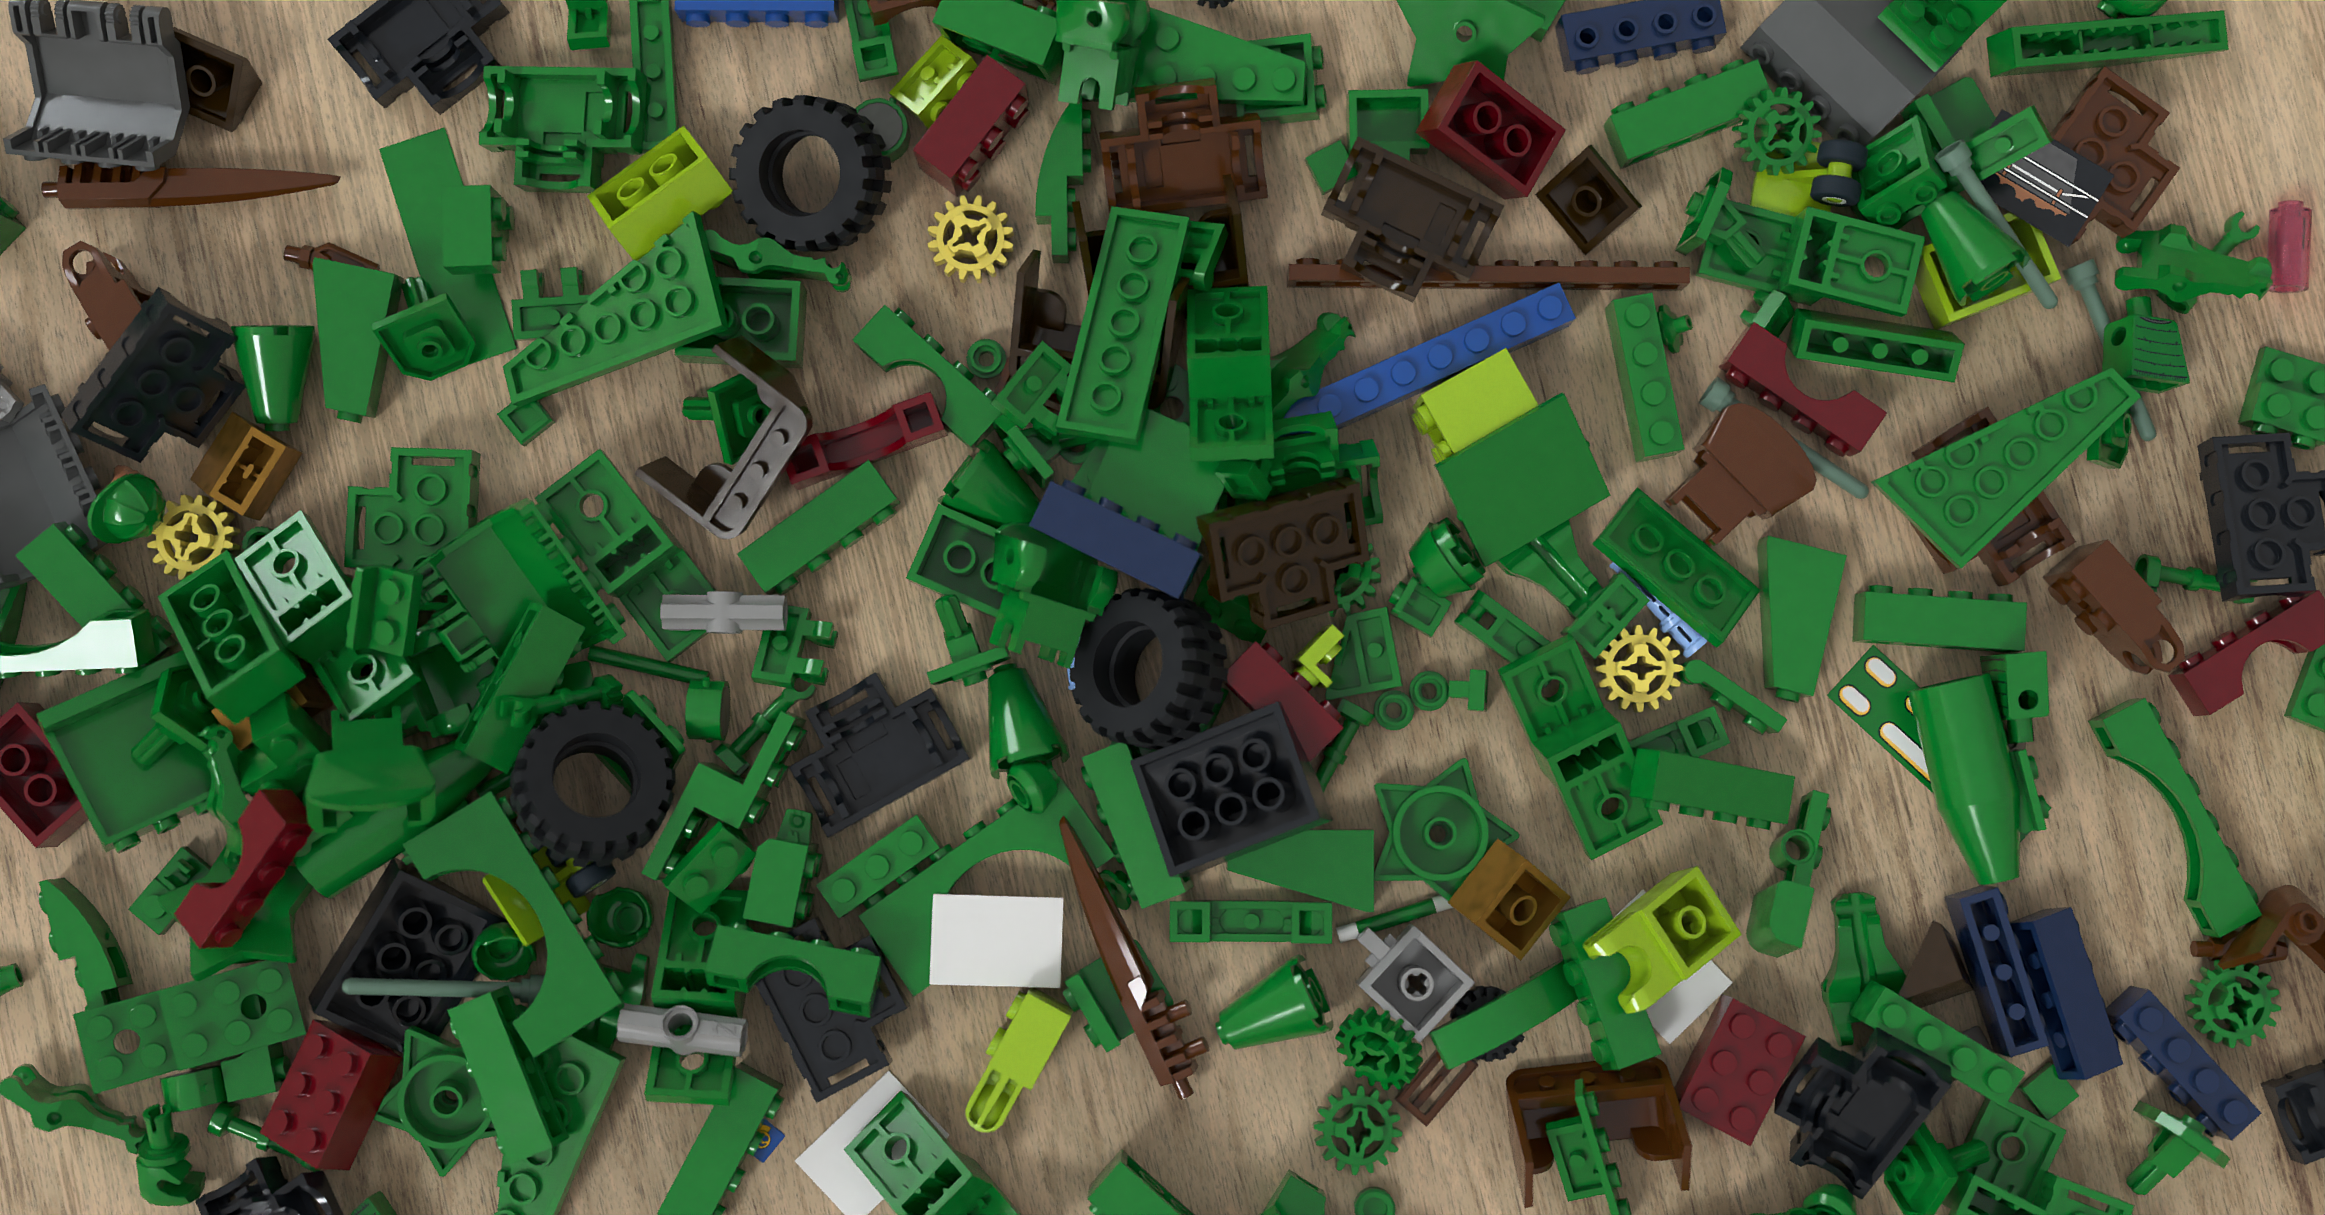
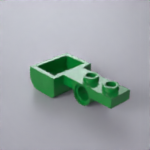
[1346,89,1430,161]
[1746,790,1831,958]

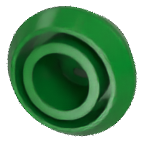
[1007,761,1059,814]
[1802,1184,1857,1215]

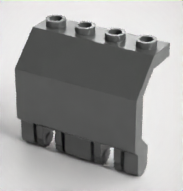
[3,0,190,171]
[1740,0,1962,146]
[0,384,108,590]

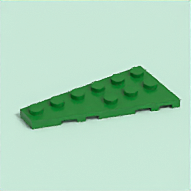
[1082,7,1307,105]
[503,211,729,407]
[494,1004,626,1215]

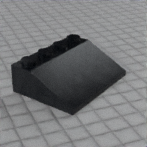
[1130,701,1333,878]
[308,858,508,1053]

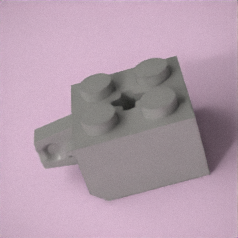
[1356,923,1475,1043]

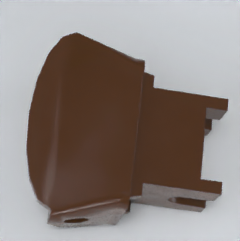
[1663,403,1817,547]

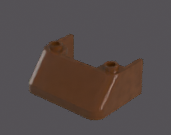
[2218,885,2325,973]
[1506,1057,1692,1208]

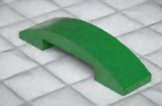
[844,0,899,82]
[1628,706,1730,758]
[1170,900,1332,944]
[1429,959,1578,1070]

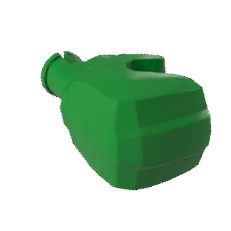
[136,1104,206,1206]

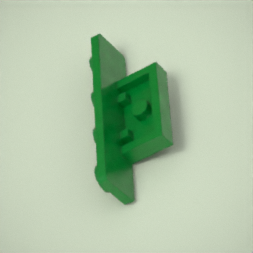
[1546,1078,1632,1215]

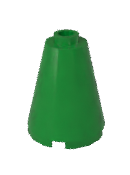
[1921,189,2031,306]
[231,325,316,431]
[937,438,1041,529]
[987,663,1070,779]
[1215,954,1334,1049]

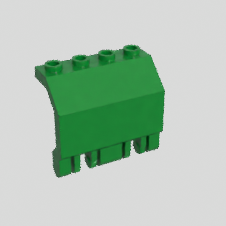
[409,498,627,694]

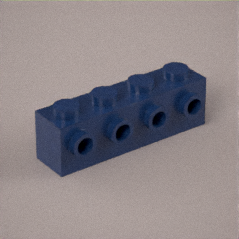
[1555,0,1727,75]
[1029,479,1204,601]
[1944,885,2049,1058]
[2010,907,2123,1080]
[2106,986,2261,1141]

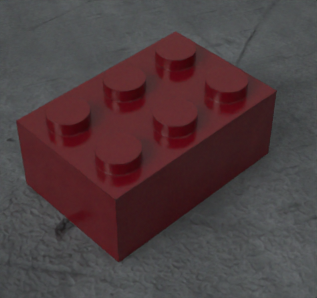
[912,55,1030,197]
[1415,60,1566,200]
[1222,641,1344,762]
[0,702,88,848]
[1674,994,1806,1147]
[260,1019,402,1170]

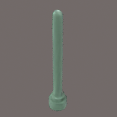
[1934,139,2058,309]
[2062,258,2157,441]
[1699,377,1869,499]
[342,974,545,1007]

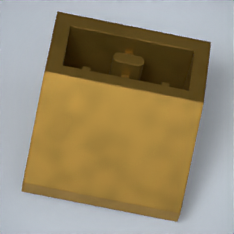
[190,411,303,521]

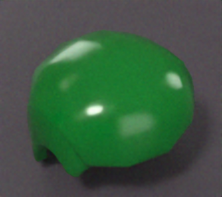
[586,887,654,949]
[471,922,537,981]

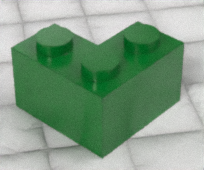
[441,185,515,275]
[237,691,333,798]

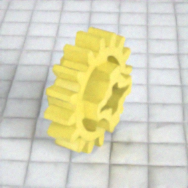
[927,195,1014,283]
[147,494,241,580]
[1593,625,1683,713]

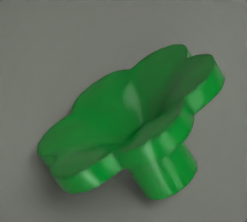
[1657,304,1693,354]
[1099,869,1131,910]

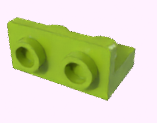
[889,35,978,130]
[1291,624,1344,688]

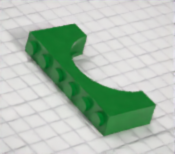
[858,776,1115,997]
[402,791,626,1058]

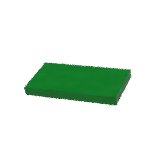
[1592,487,1760,648]

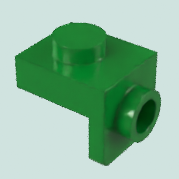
[565,0,612,50]
[1388,576,1452,638]

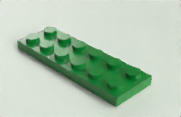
[1056,206,1191,445]

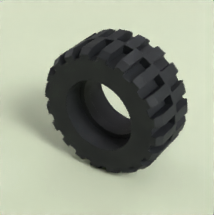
[729,95,892,252]
[1070,588,1228,749]
[509,702,676,867]

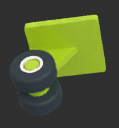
[1749,134,1868,217]
[482,846,616,946]

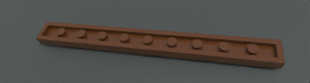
[1287,258,1690,291]

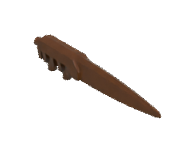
[41,161,341,209]
[1059,816,1209,1100]

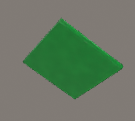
[1434,392,1611,567]
[1086,409,1225,552]

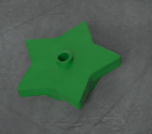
[1396,0,1545,87]
[1373,758,1519,901]
[157,845,313,982]
[373,1025,497,1177]

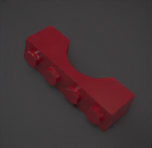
[1719,322,1887,457]
[786,391,948,490]
[2168,590,2325,716]
[174,789,313,949]

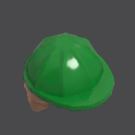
[88,465,166,544]

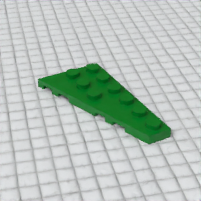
[1871,367,2141,569]

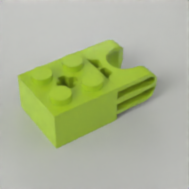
[1583,866,1742,1014]
[966,987,1073,1133]

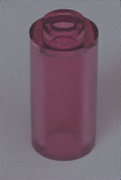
[2267,200,2312,293]

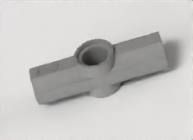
[660,591,788,634]
[617,1004,749,1057]

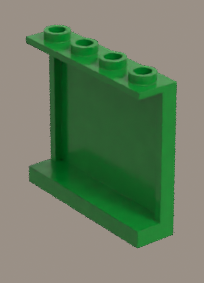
[36,650,248,853]

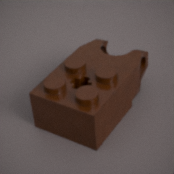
[62,241,153,355]
[2042,539,2185,675]

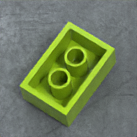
[587,125,733,261]
[1915,213,2062,330]

